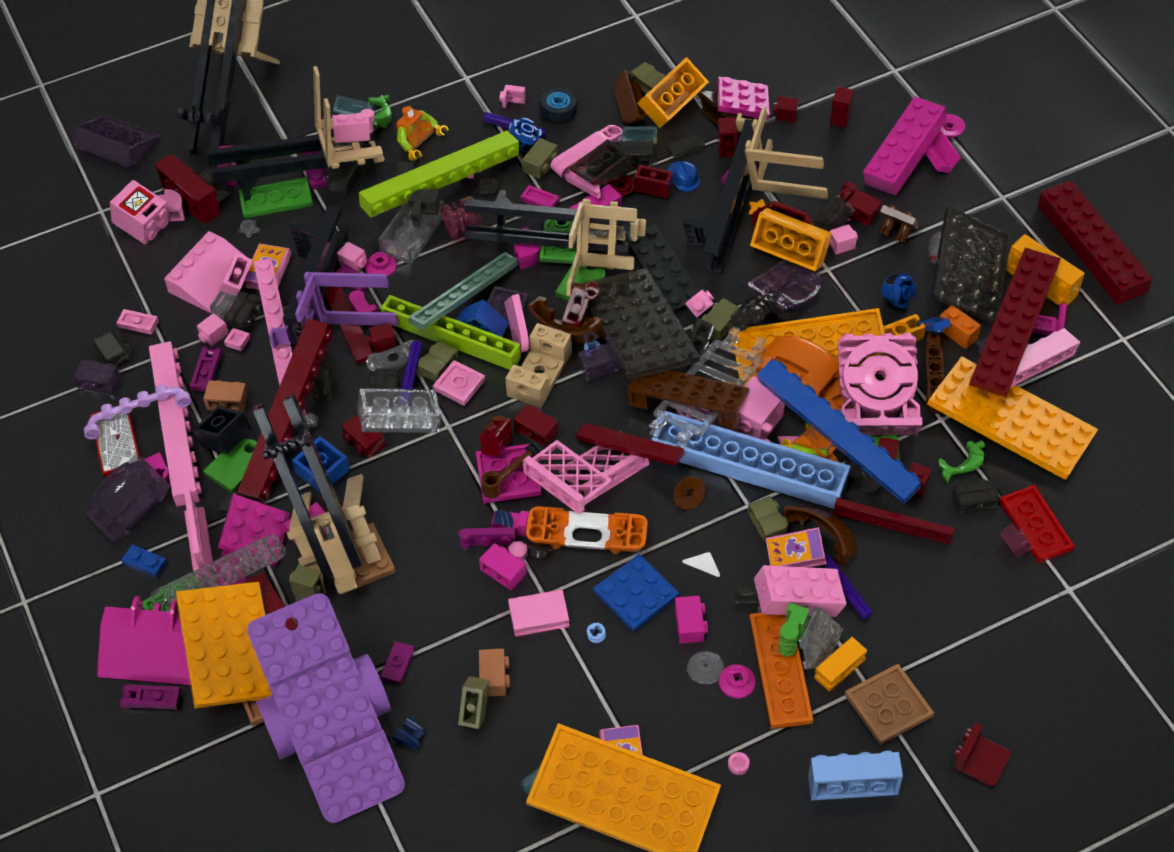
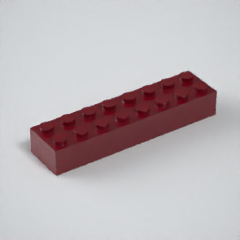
[1038,180,1153,305]

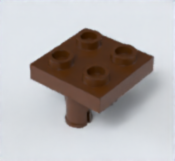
[879,204,921,243]

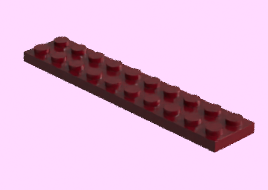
[969,247,1061,398]

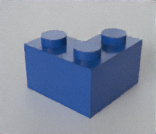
[456,300,509,337]

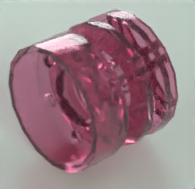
[441,196,482,240]

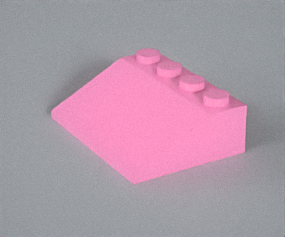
[164,231,246,313]

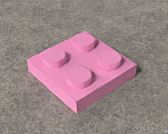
[433,360,485,406]

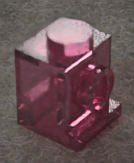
[1000,524,1034,558]

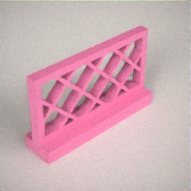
[559,431,649,501]
[523,440,612,514]
[183,487,215,580]

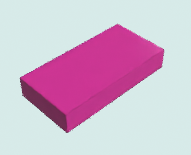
[521,185,560,207]

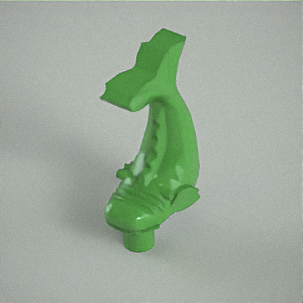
[368,95,392,130]
[939,440,985,484]

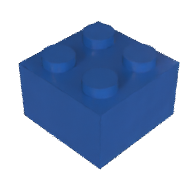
[292,436,350,493]

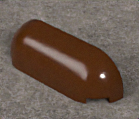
[614,69,647,124]

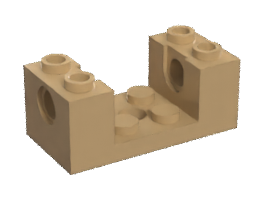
[505,323,572,408]

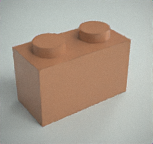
[203,380,249,413]
[479,649,510,697]

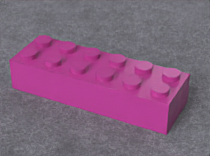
[863,96,947,196]

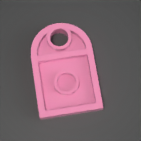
[504,294,529,353]

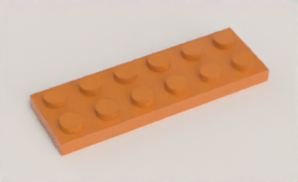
[749,613,813,729]

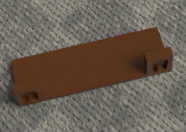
[628,364,749,430]

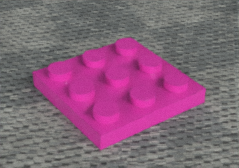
[717,77,770,120]
[476,444,542,504]
[218,494,290,567]

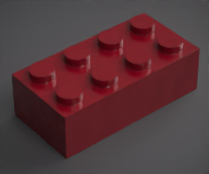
[155,154,221,224]

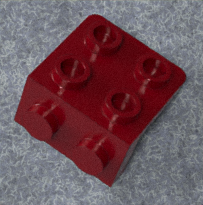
[954,722,1011,787]

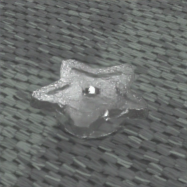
[237,220,260,238]

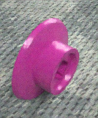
[941,114,965,139]
[365,252,397,277]
[718,664,756,699]

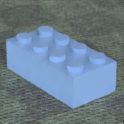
[808,751,903,800]

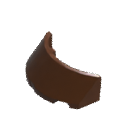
[528,296,603,344]
[783,506,856,568]

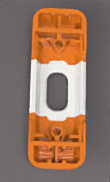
[526,506,648,554]

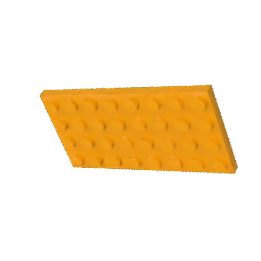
[731,308,885,387]
[927,356,1098,480]
[526,723,721,852]

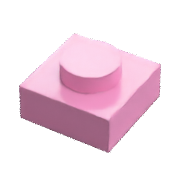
[224,328,250,351]

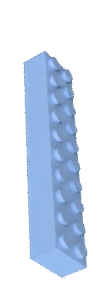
[652,411,850,509]

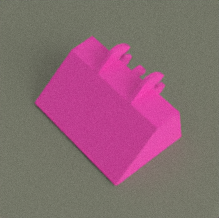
[97,596,190,685]

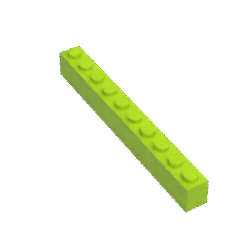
[359,131,519,217]

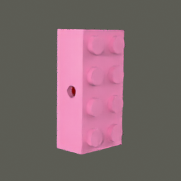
[754,565,846,617]

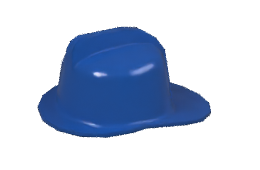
[668,161,700,192]

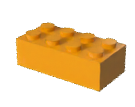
[637,57,709,128]
[750,208,832,271]
[1006,234,1085,306]

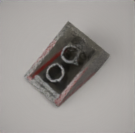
[569,139,634,185]

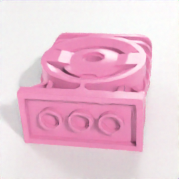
[837,333,922,436]

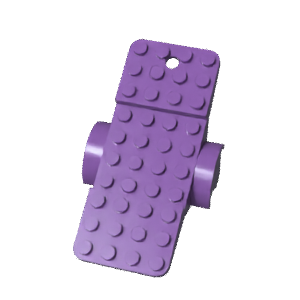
[247,593,405,823]

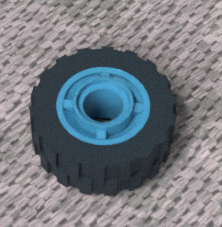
[540,88,577,123]

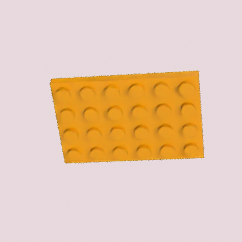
[176,582,272,709]

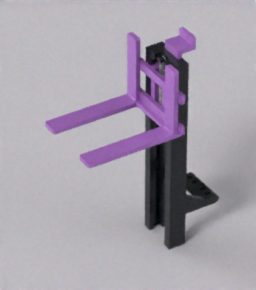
[269,206,399,349]

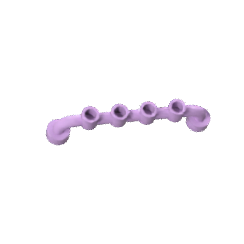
[84,385,191,439]

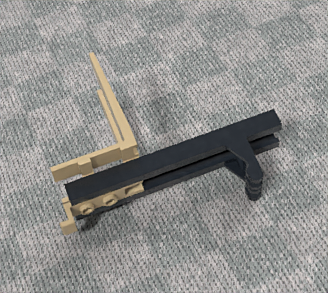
[177,0,280,151]

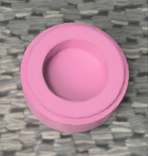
[728,752,750,775]

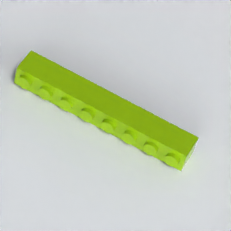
[381,295,521,370]

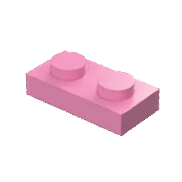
[116,309,159,335]

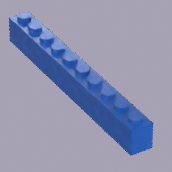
[757,358,921,505]

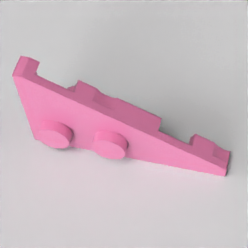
[565,161,601,199]

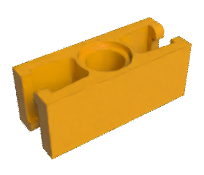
[883,314,926,341]
[814,637,867,692]

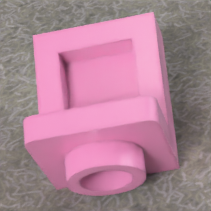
[500,85,526,108]
[685,289,714,318]

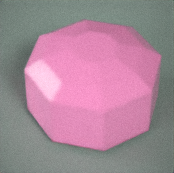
[508,541,528,560]

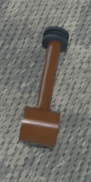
[481,442,541,498]

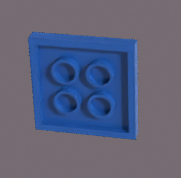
[593,554,679,632]

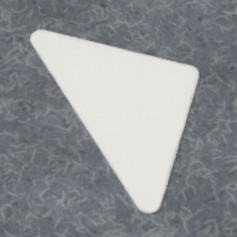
[682,552,720,577]

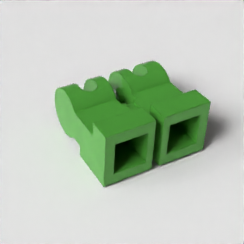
[778,602,809,657]

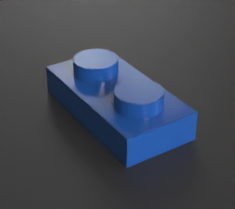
[917,317,951,334]
[121,544,167,578]

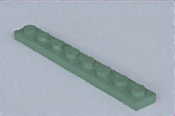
[409,252,518,331]

